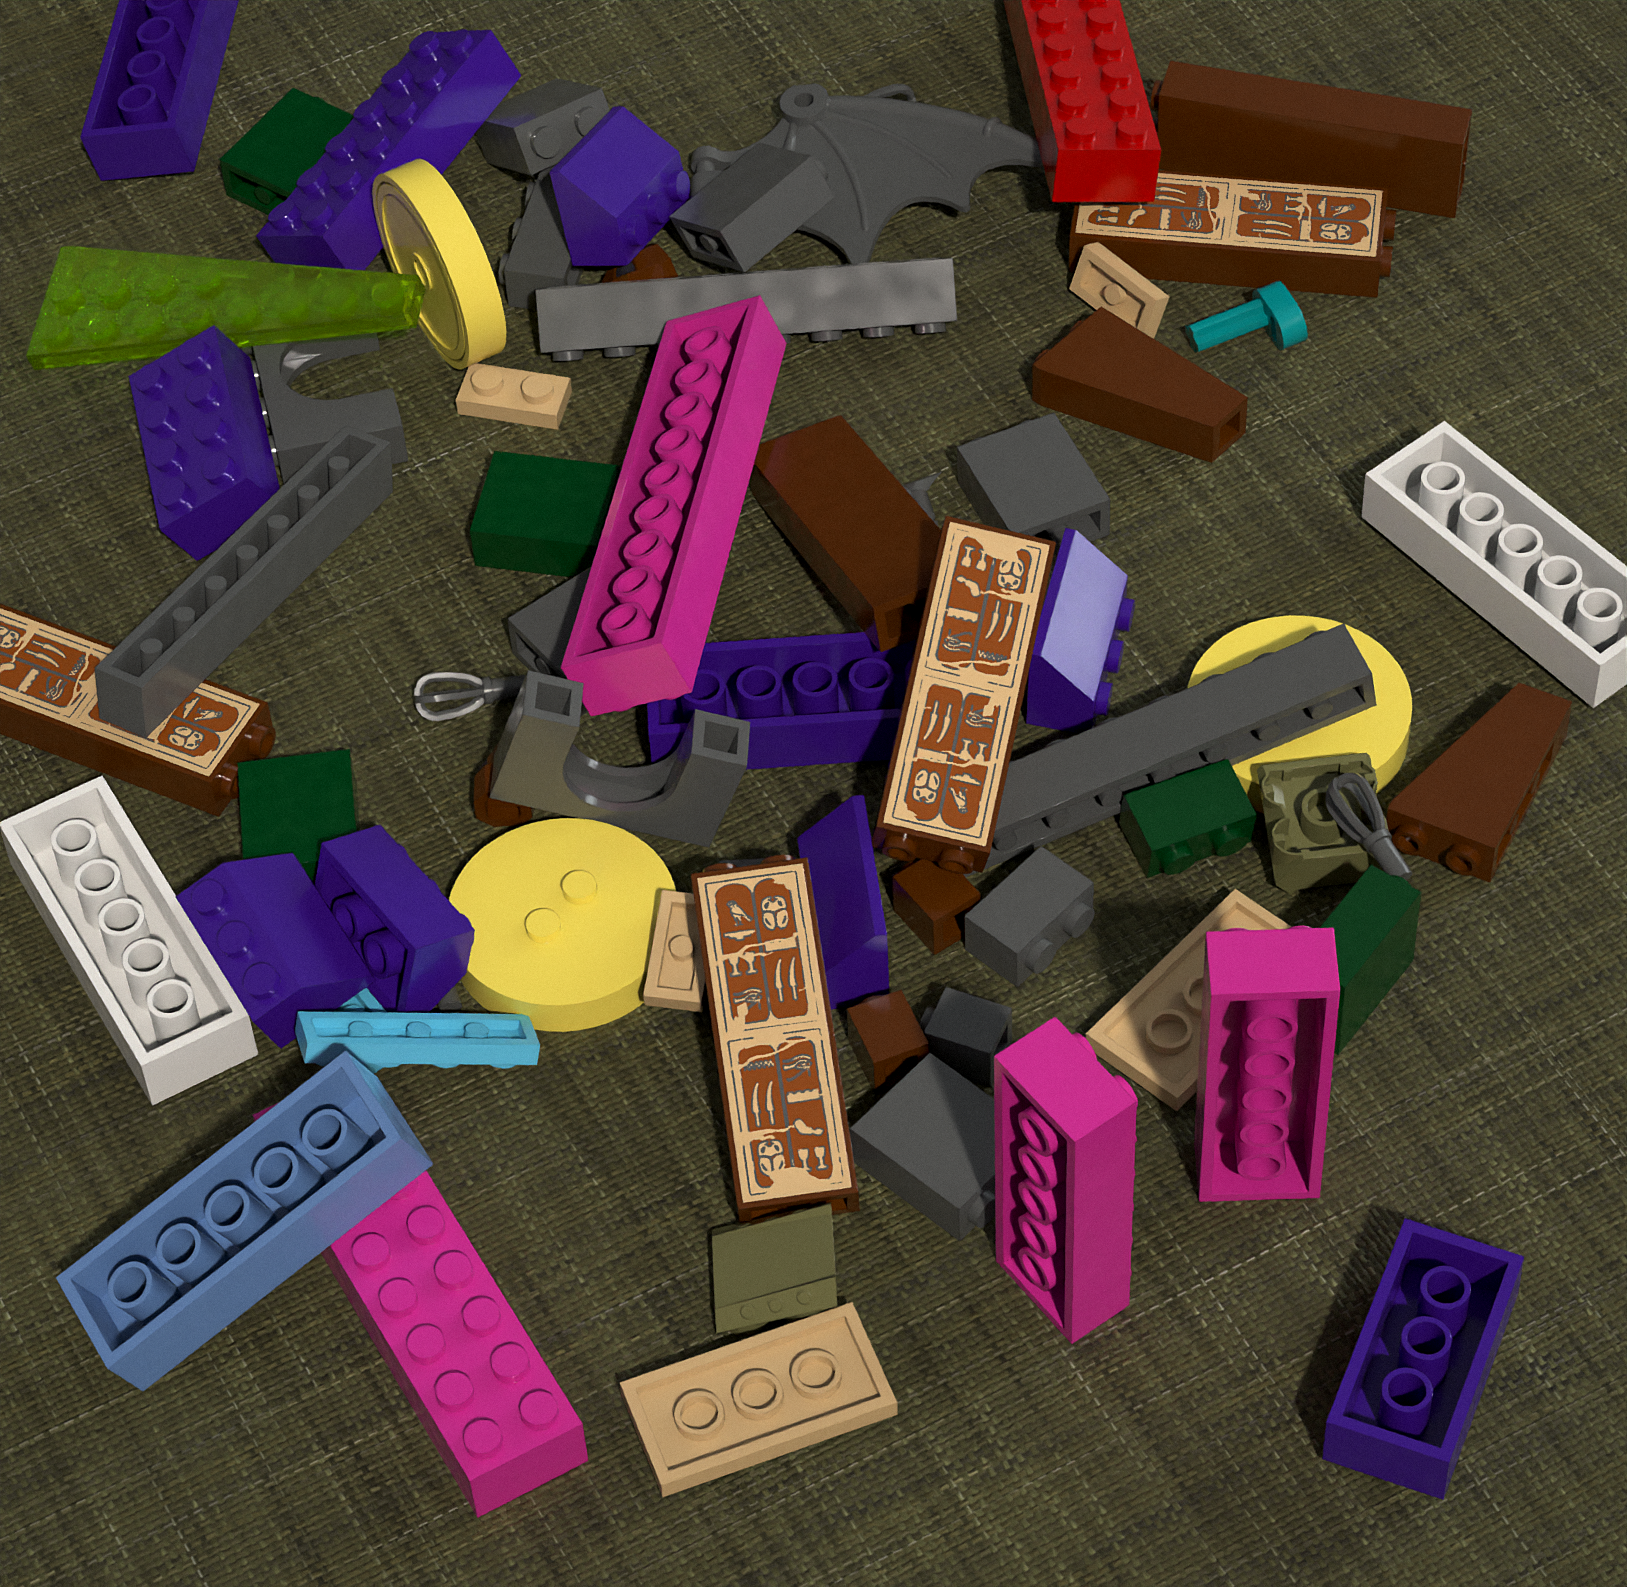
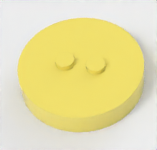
[372,159,506,370]
[1188,615,1412,814]
[449,818,676,1032]

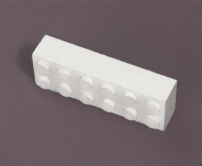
[1362,421,1627,708]
[0,776,258,1106]

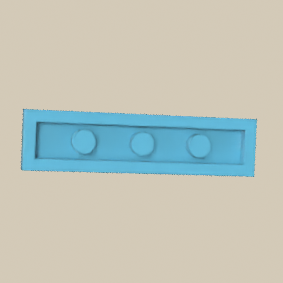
[295,1011,540,1069]

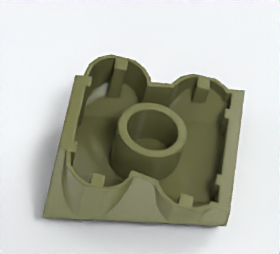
[1257,753,1389,895]
[712,1202,838,1336]

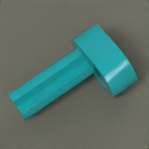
[1185,281,1308,352]

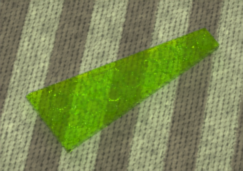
[26,246,426,370]

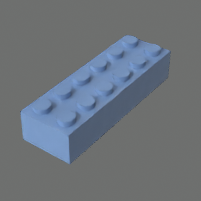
[56,1050,433,1391]

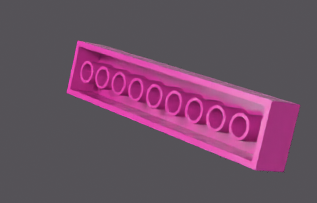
[561,295,787,717]

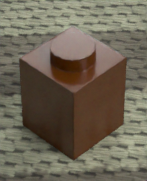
[892,859,980,955]
[847,990,929,1096]

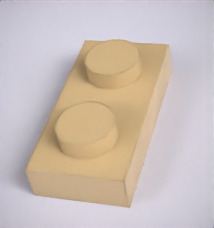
[1069,242,1170,339]
[456,363,572,430]
[643,890,707,1012]

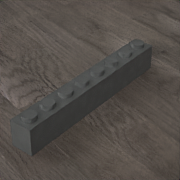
[535,256,957,361]
[95,425,393,738]
[963,623,1377,877]

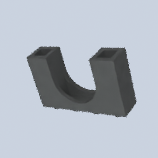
[237,278,408,484]
[489,670,750,848]

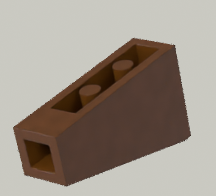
[1031,306,1248,463]
[1386,683,1572,882]

